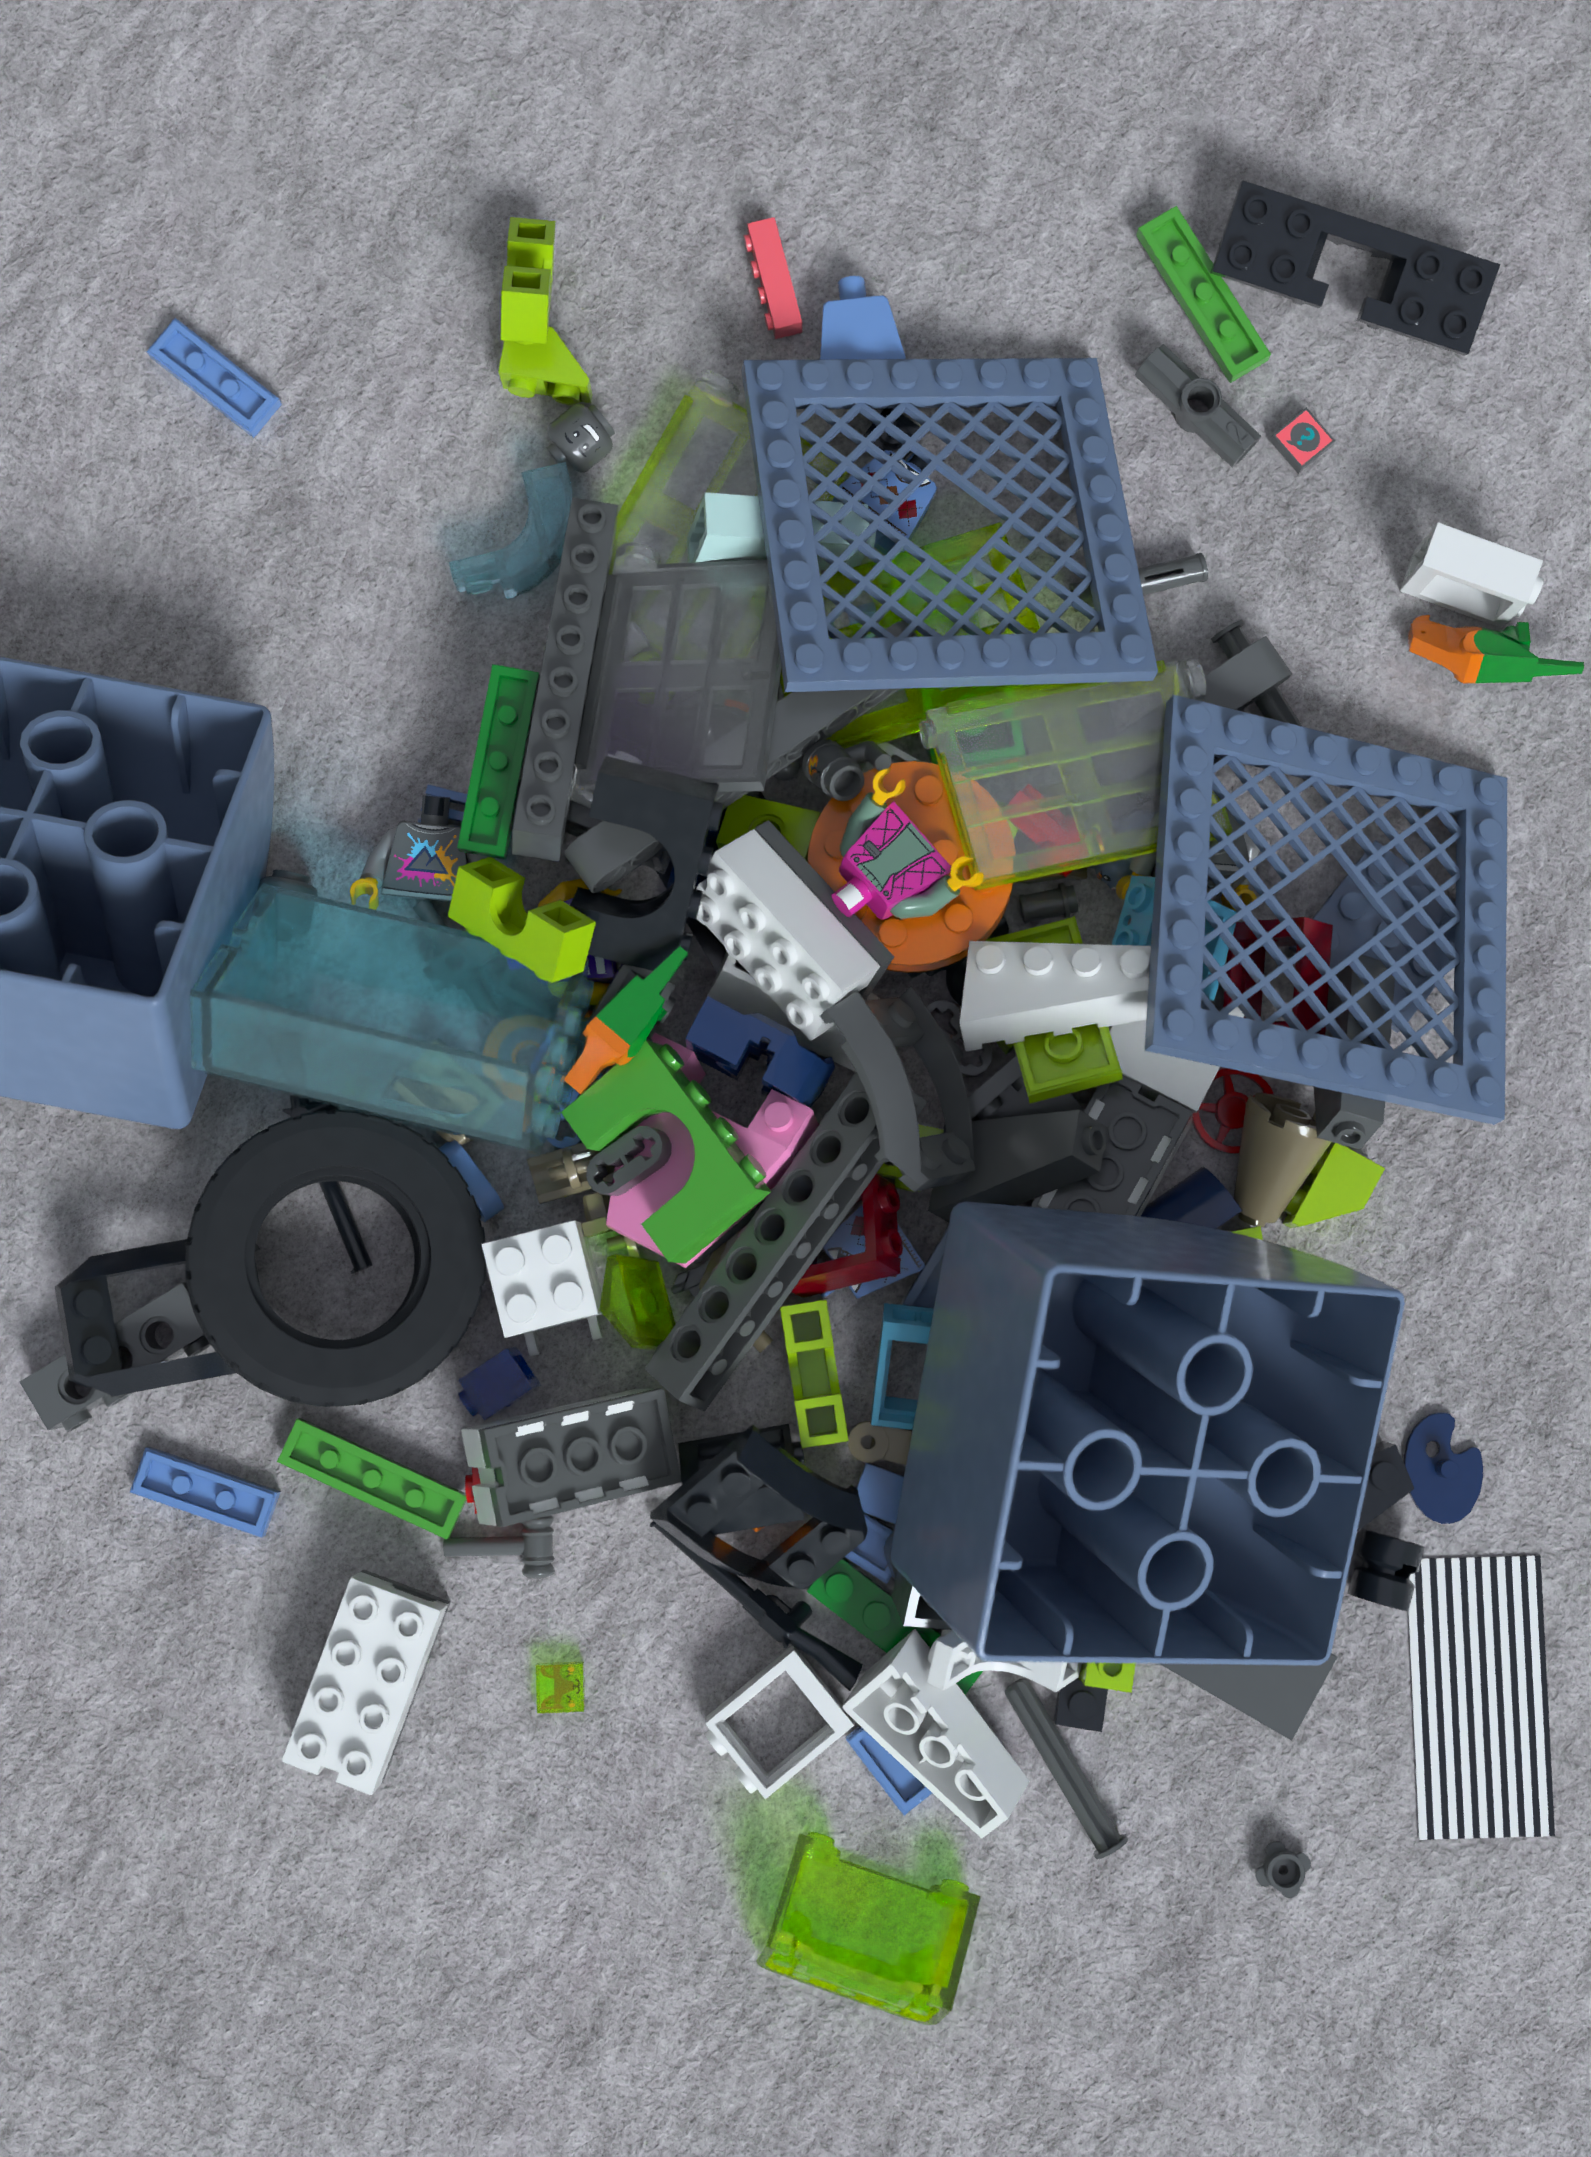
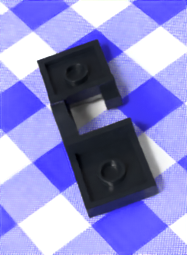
[1210,180,1500,356]

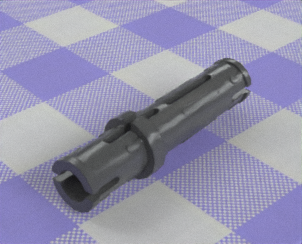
[1069,553,1208,612]

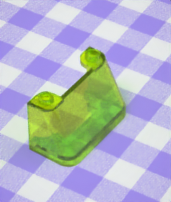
[756,1832,981,2025]

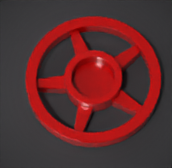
[1192,1068,1274,1154]

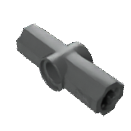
[1135,344,1261,468]

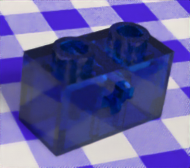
[458,1347,542,1420]

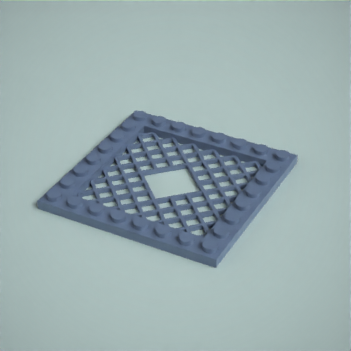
[741,358,1158,692]
[1145,695,1508,1125]

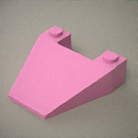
[606,1033,819,1268]

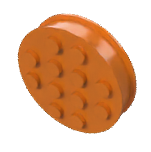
[807,761,1015,973]

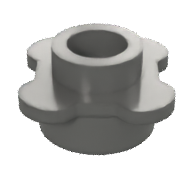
[1255,1841,1311,1898]

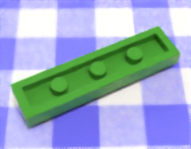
[1136,206,1271,383]
[277,1418,467,1539]

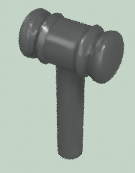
[443,1515,555,1579]

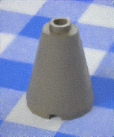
[1234,1093,1331,1227]

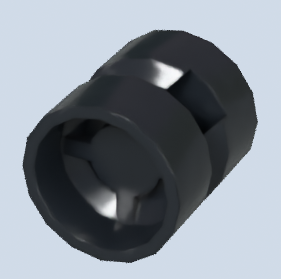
[1348,1529,1425,1611]

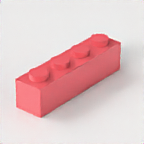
[744,217,802,340]

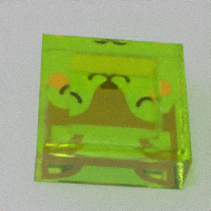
[536,1662,585,1713]

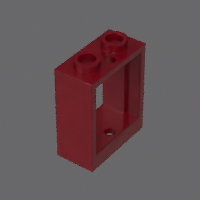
[1223,917,1333,1035]
[791,1174,903,1298]

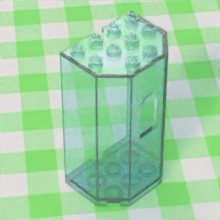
[190,884,594,1155]

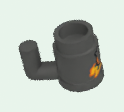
[802,739,892,801]

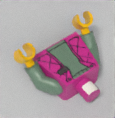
[832,768,984,920]

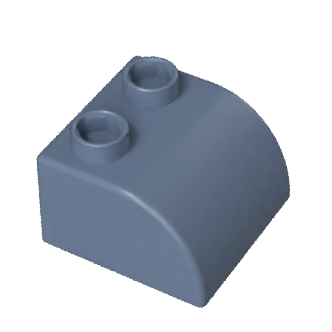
[0,656,274,1129]
[890,1202,1405,1665]

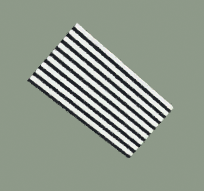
[1408,1555,1555,1840]

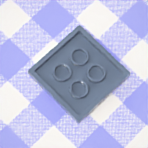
[1289,840,1455,1033]

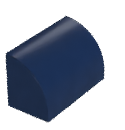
[1141,1167,1242,1229]

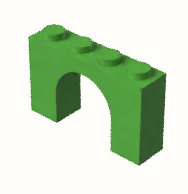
[561,1040,771,1264]

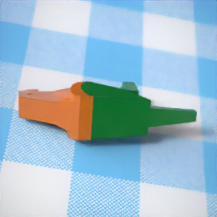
[1408,615,1584,684]
[564,946,689,1095]

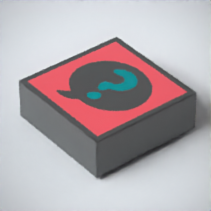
[1269,407,1335,474]

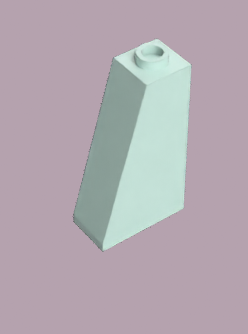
[687,492,876,570]

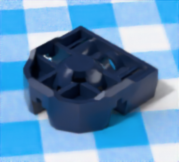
[685,996,835,1108]

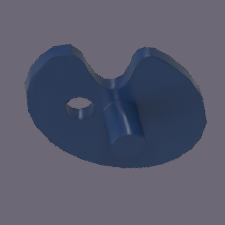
[1404,1412,1483,1524]

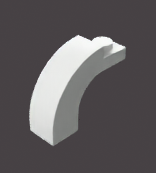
[927,1629,1082,1692]

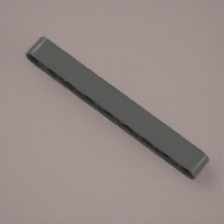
[564,620,919,893]

